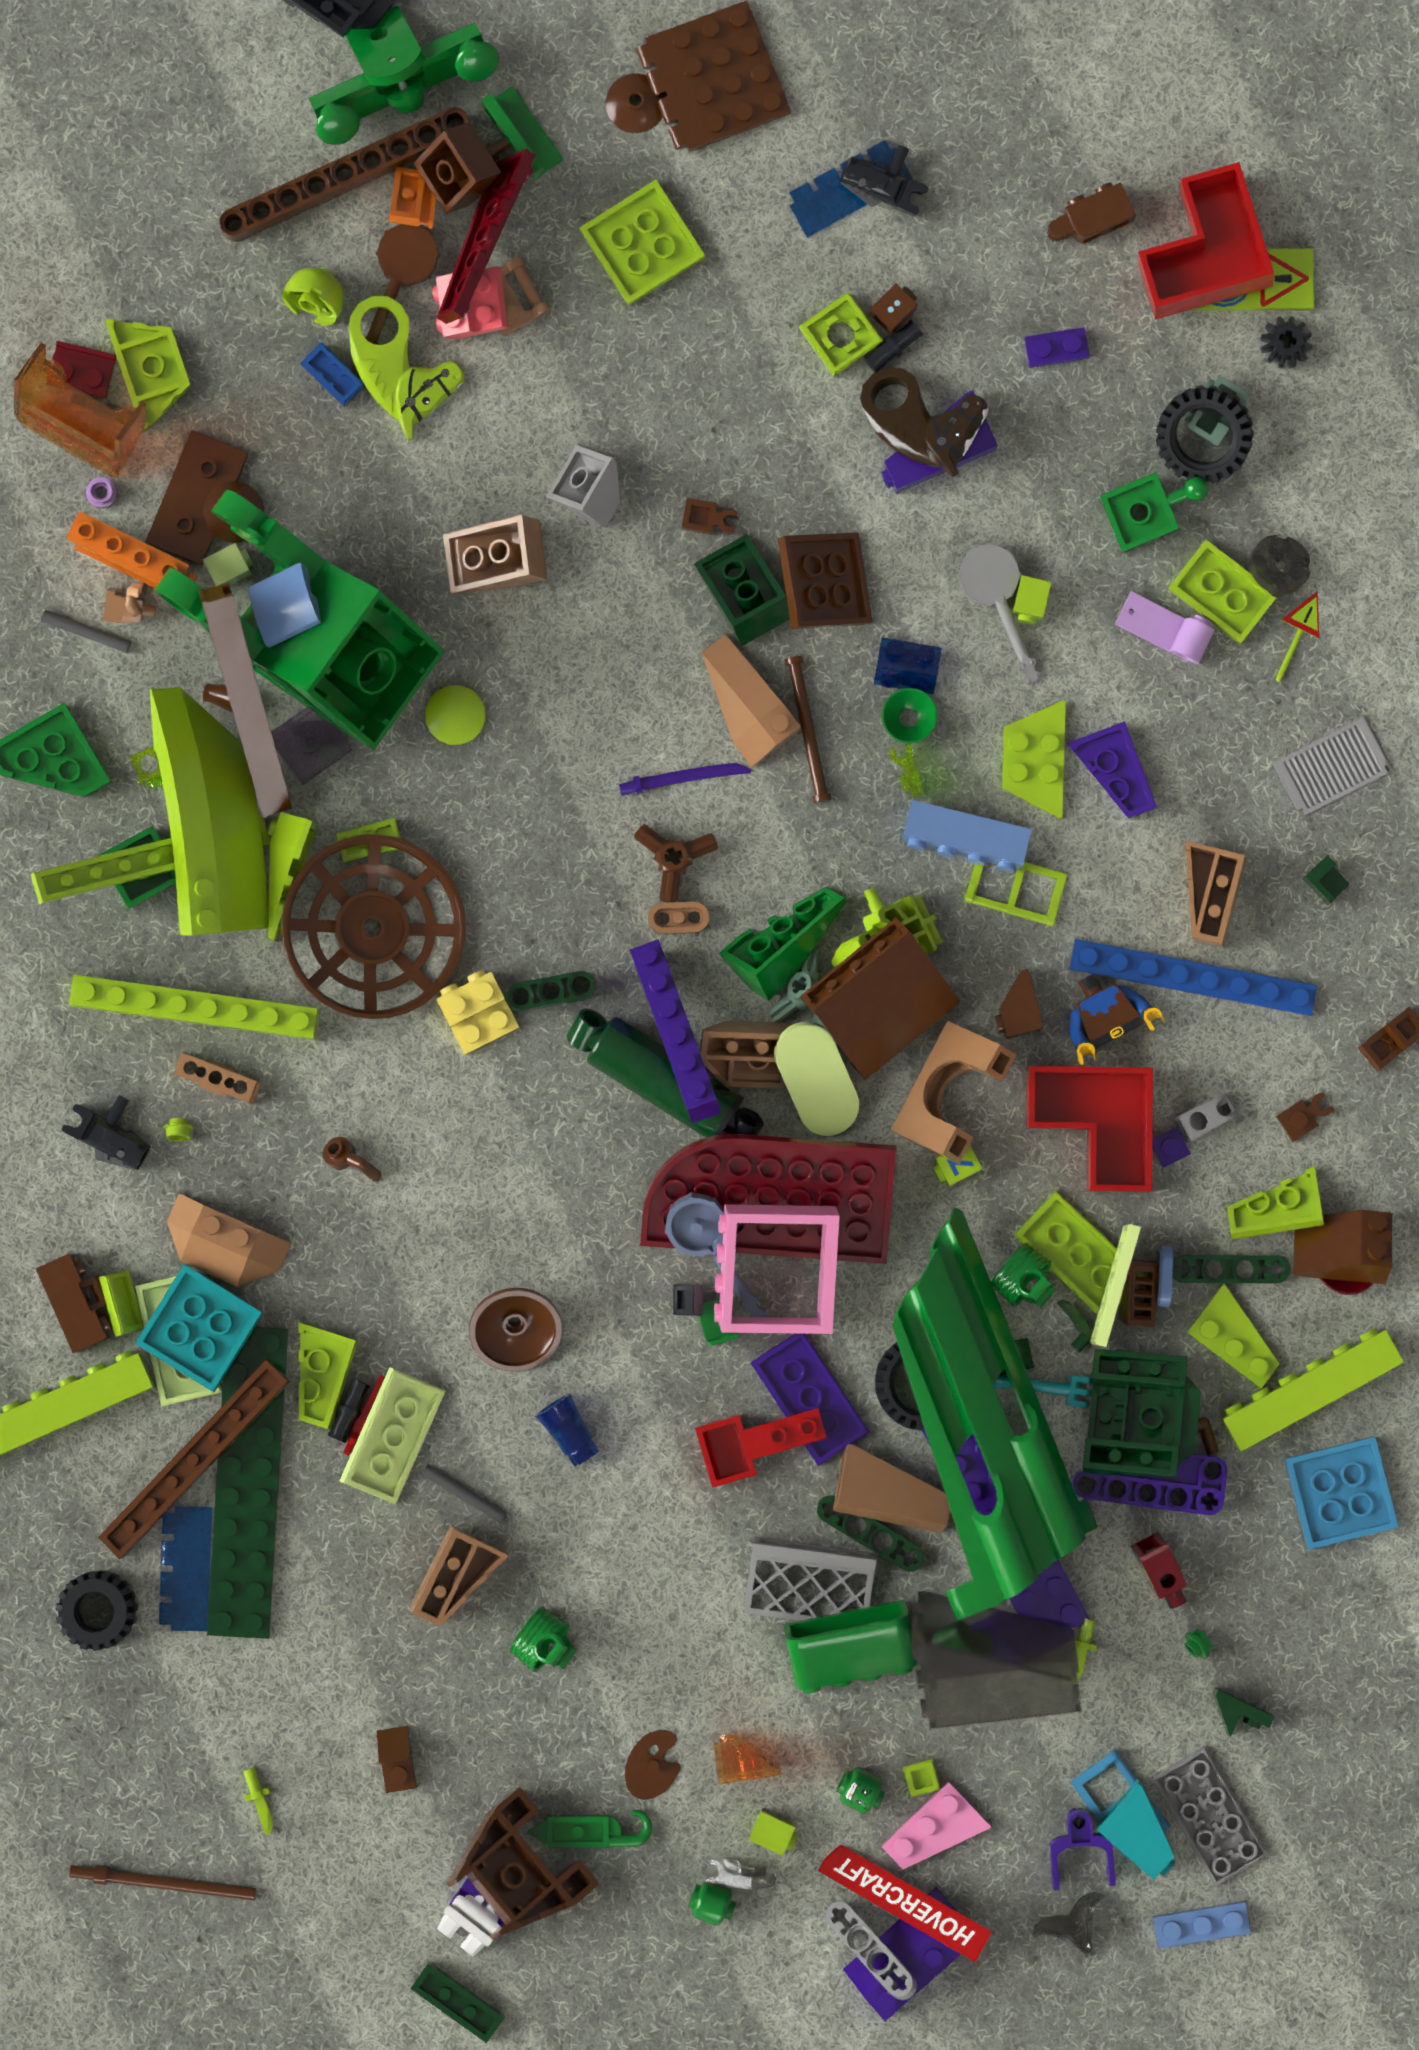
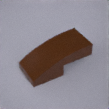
[1358,1006,1419,1071]

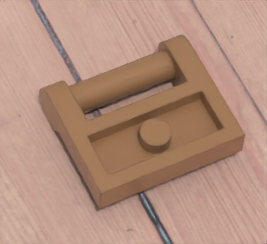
[500,256,551,337]

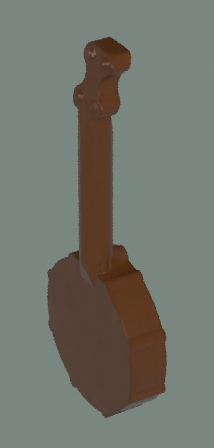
[364,224,440,345]

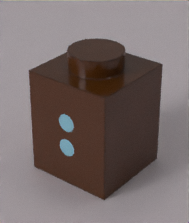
[869,283,918,335]

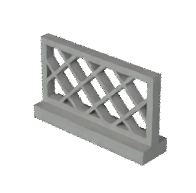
[744,1537,877,1621]

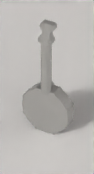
[956,543,1041,684]

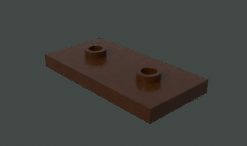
[145,430,249,566]

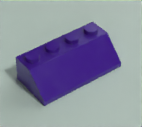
[843,1887,961,2022]

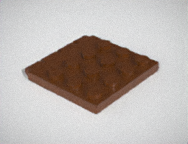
[636,0,791,152]

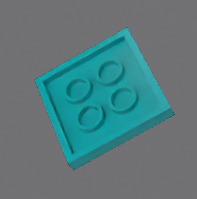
[135,1264,264,1392]

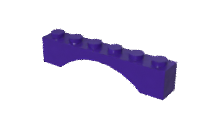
[630,939,721,1124]

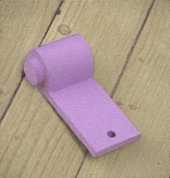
[1114,591,1215,664]

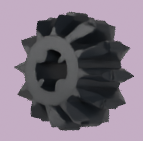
[1260,316,1312,369]

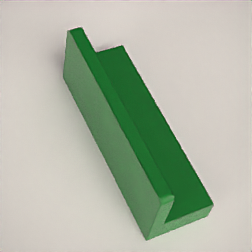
[481,87,563,180]

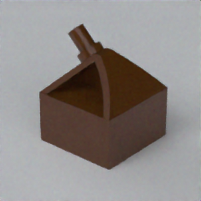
[414,122,511,214]

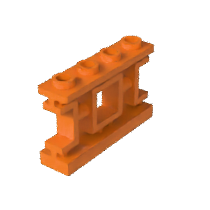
[67,512,198,588]

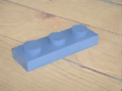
[1153,1901,1251,1948]

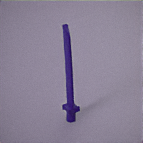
[619,763,751,796]

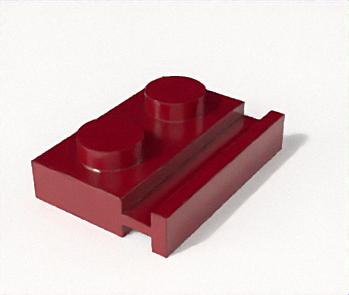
[46,341,117,399]

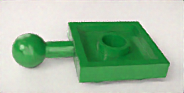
[1100,472,1209,553]

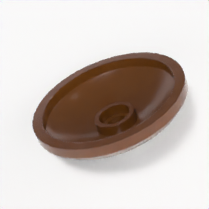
[469,1288,562,1372]

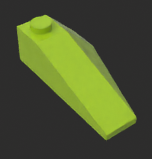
[268,812,318,942]

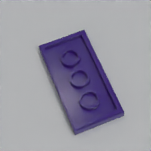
[750,1333,869,1466]

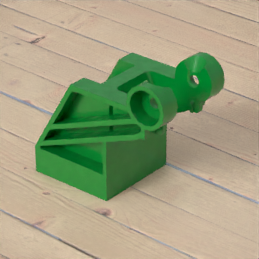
[153,489,445,750]

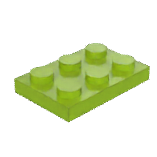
[1168,540,1278,645]

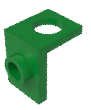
[698,1298,740,1346]

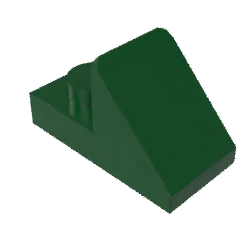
[1213,1688,1275,1737]

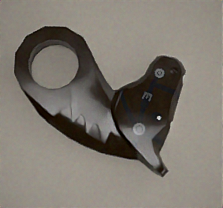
[860,367,989,477]

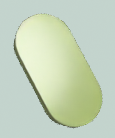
[774,1022,859,1136]

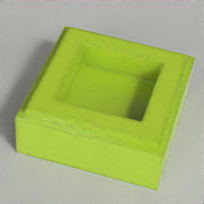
[903,1759,941,1797]

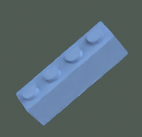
[901,800,1032,873]

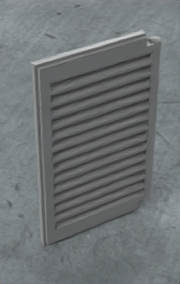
[1272,715,1389,816]

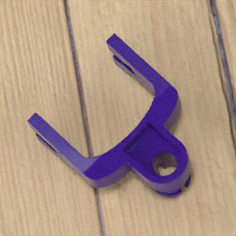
[1049,1808,1116,1890]

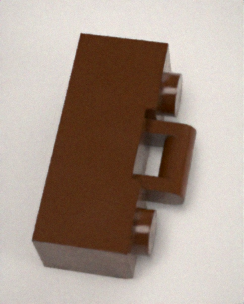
[35,1253,112,1353]

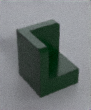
[1302,855,1349,905]

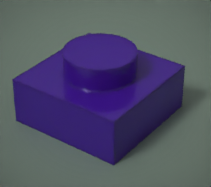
[1152,1127,1191,1168]

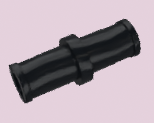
[864,320,923,373]
[328,1378,371,1443]

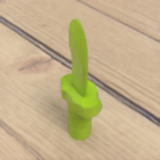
[1068,1618,1097,1684]
[243,1767,273,1835]

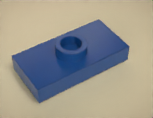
[300,342,365,407]

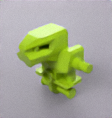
[831,886,944,968]

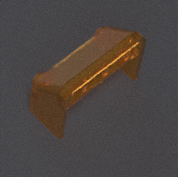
[14,342,147,477]

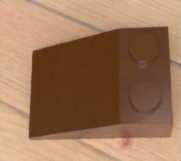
[1293,1210,1393,1285]

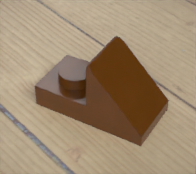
[377,1726,417,1793]

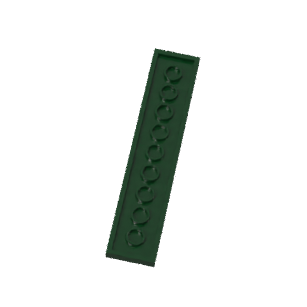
[207,1327,288,1639]

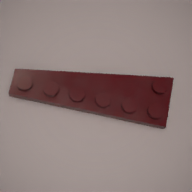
[437,148,536,324]

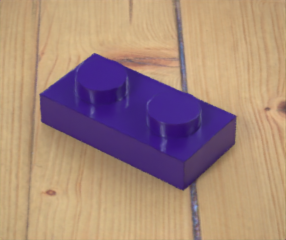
[1024,327,1090,368]

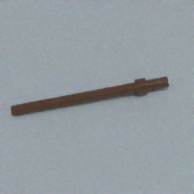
[69,1865,256,1901]

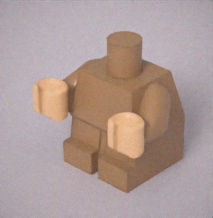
[103,582,156,623]

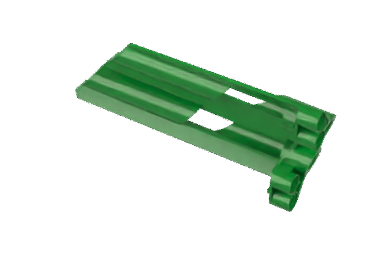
[892,1207,1098,1620]

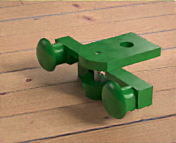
[308,5,499,145]

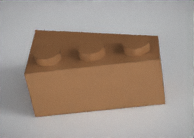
[1185,840,1247,949]

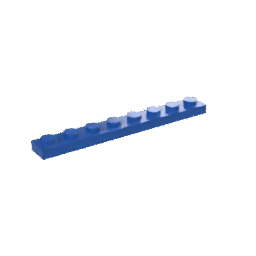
[1069,939,1317,1016]

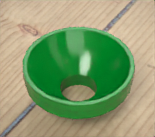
[881,688,938,744]

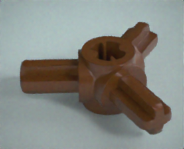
[634,824,718,903]

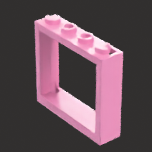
[714,1204,840,1334]

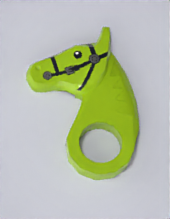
[349,296,465,441]

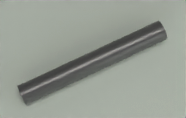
[41,610,131,653]
[422,1465,507,1523]

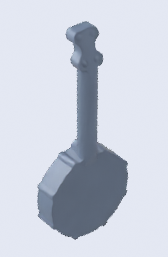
[665,1192,766,1317]

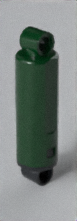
[566,1008,764,1138]

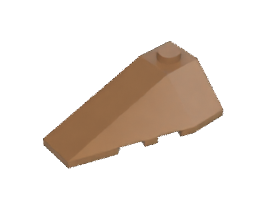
[702,634,801,767]

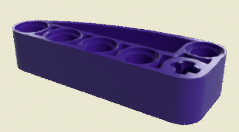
[1071,1454,1227,1515]

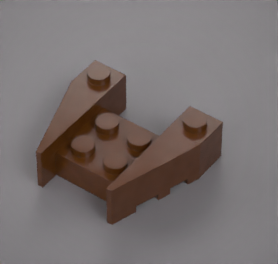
[446,1787,599,1940]

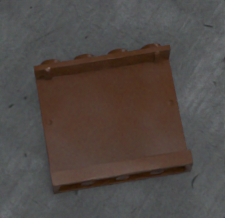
[800,918,960,1080]

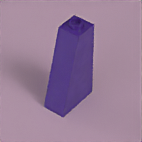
[881,390,998,494]

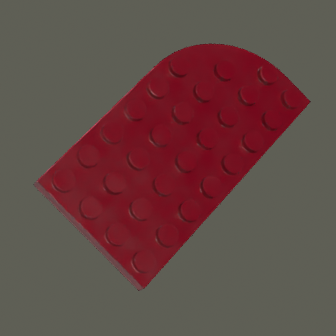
[640,1134,896,1264]

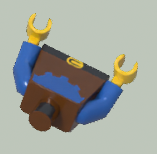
[1069,973,1165,1065]

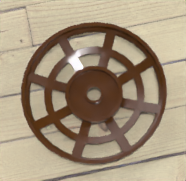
[281,834,466,1019]

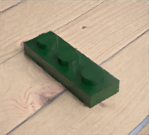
[410,1962,505,2044]

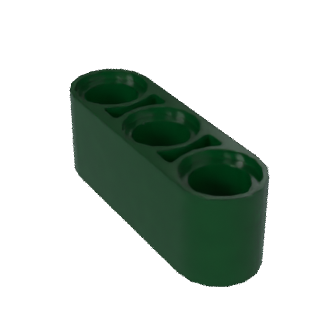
[507,971,595,1012]

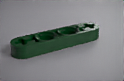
[1172,1255,1291,1284]
[816,1495,924,1572]

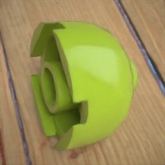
[282,267,344,326]

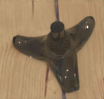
[1032,1891,1105,1958]

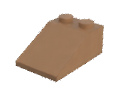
[443,515,547,595]

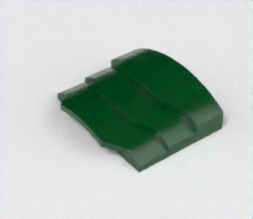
[1082,1349,1201,1478]

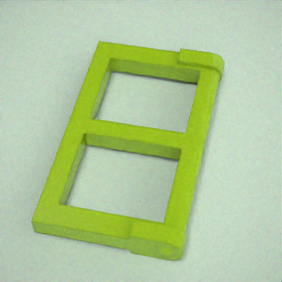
[964,862,1068,927]

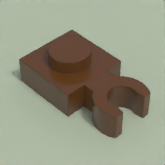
[682,498,737,535]
[1275,1093,1334,1142]

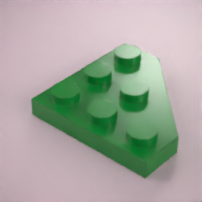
[0,702,112,798]

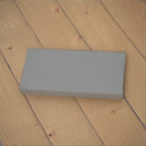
[1151,1746,1268,1887]

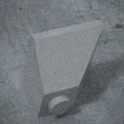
[546,445,620,528]

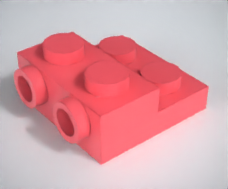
[432,266,508,340]

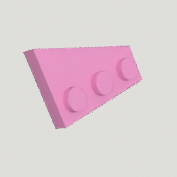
[881,1781,992,1869]

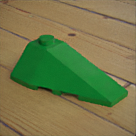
[719,887,847,1001]

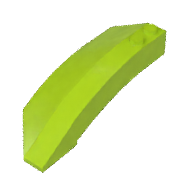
[149,687,269,936]

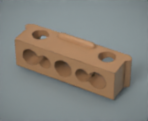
[173,1052,262,1104]

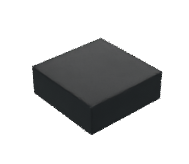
[673,1284,703,1316]

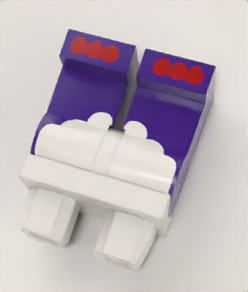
[438,1878,504,1956]

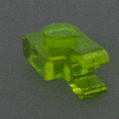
[889,744,924,799]

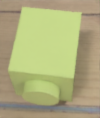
[203,543,253,586]

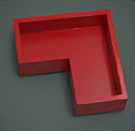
[1138,162,1274,320]
[1026,1066,1153,1193]

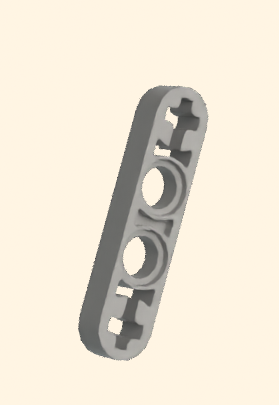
[826,1902,917,2000]

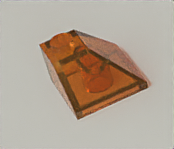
[714,1732,781,1785]

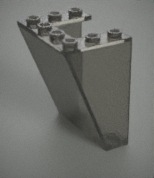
[912,1591,1082,1729]

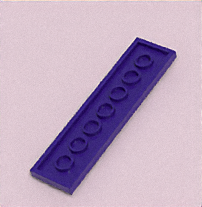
[921,1427,1090,1648]

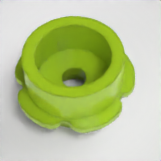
[163,1118,194,1141]

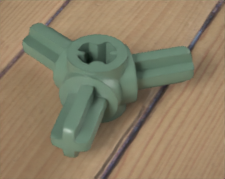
[769,948,823,1023]

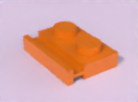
[388,167,436,229]

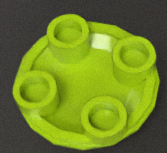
[425,685,486,746]

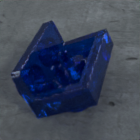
[874,637,942,694]

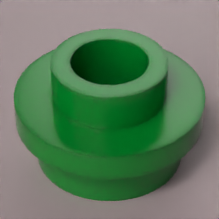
[1184,1629,1213,1659]

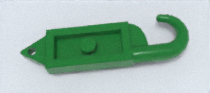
[527,1809,653,1848]

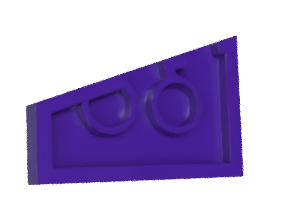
[1067,721,1157,819]

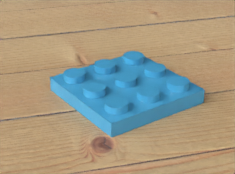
[1284,1436,1399,1550]

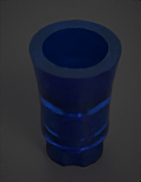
[534,1393,599,1466]

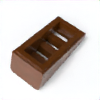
[1119,1260,1159,1327]

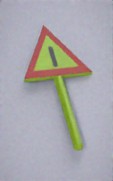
[1276,591,1320,682]

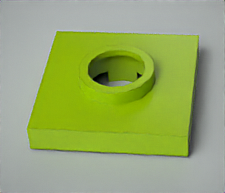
[799,292,884,377]

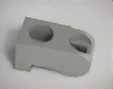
[1174,1093,1238,1143]

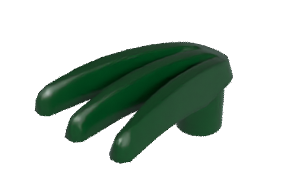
[1057,1300,1092,1353]

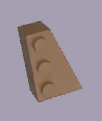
[410,1525,509,1627]

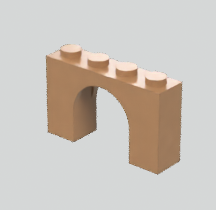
[891,1021,1016,1165]

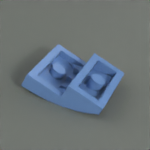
[248,562,321,648]

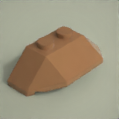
[700,1021,793,1089]
[167,1193,292,1287]

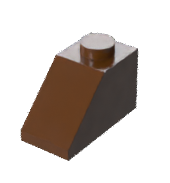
[995,969,1043,1039]

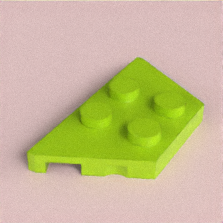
[105,319,192,432]
[1002,701,1066,819]

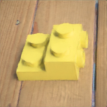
[436,969,520,1055]

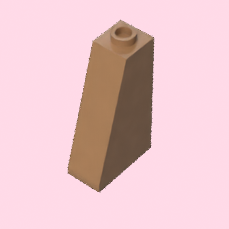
[833,1444,953,1533]

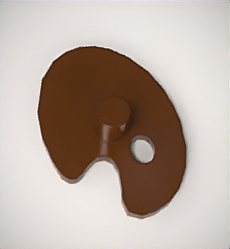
[625,1730,680,1800]

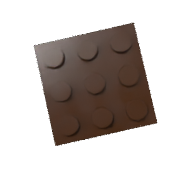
[777,532,873,629]

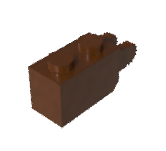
[1047,182,1136,244]

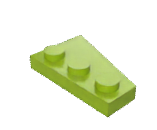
[1227,1166,1324,1239]
[1186,1283,1280,1389]
[298,1322,358,1429]

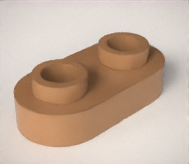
[648,902,709,934]

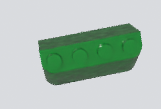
[783,1600,917,1694]

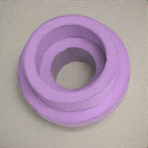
[86,477,117,508]

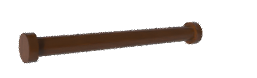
[784,656,832,803]

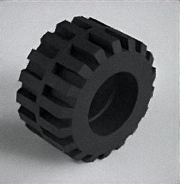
[55,1570,138,1651]

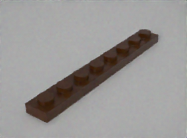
[98,1360,291,1559]

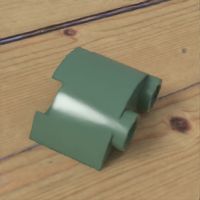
[1185,375,1251,446]

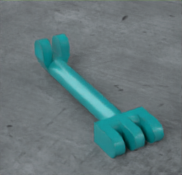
[994,1375,1092,1408]

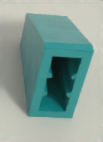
[1097,1778,1175,1880]

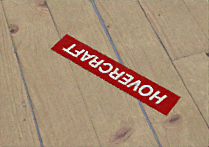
[818,1844,992,1963]

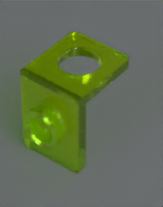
[130,745,163,790]

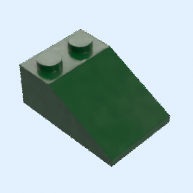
[694,534,790,646]

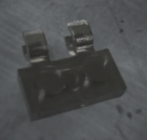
[706,1858,777,1890]

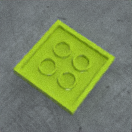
[579,180,705,306]

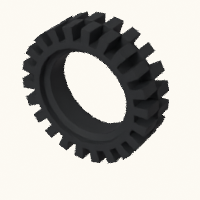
[1156,385,1254,483]
[875,1342,924,1431]

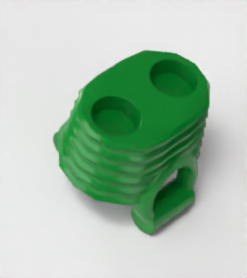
[991,1243,1056,1308]
[510,1606,577,1672]

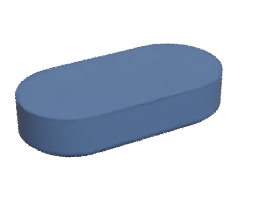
[1156,1245,1173,1307]

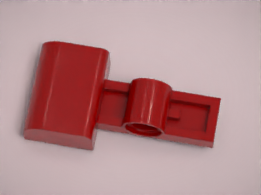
[695,1408,827,1488]

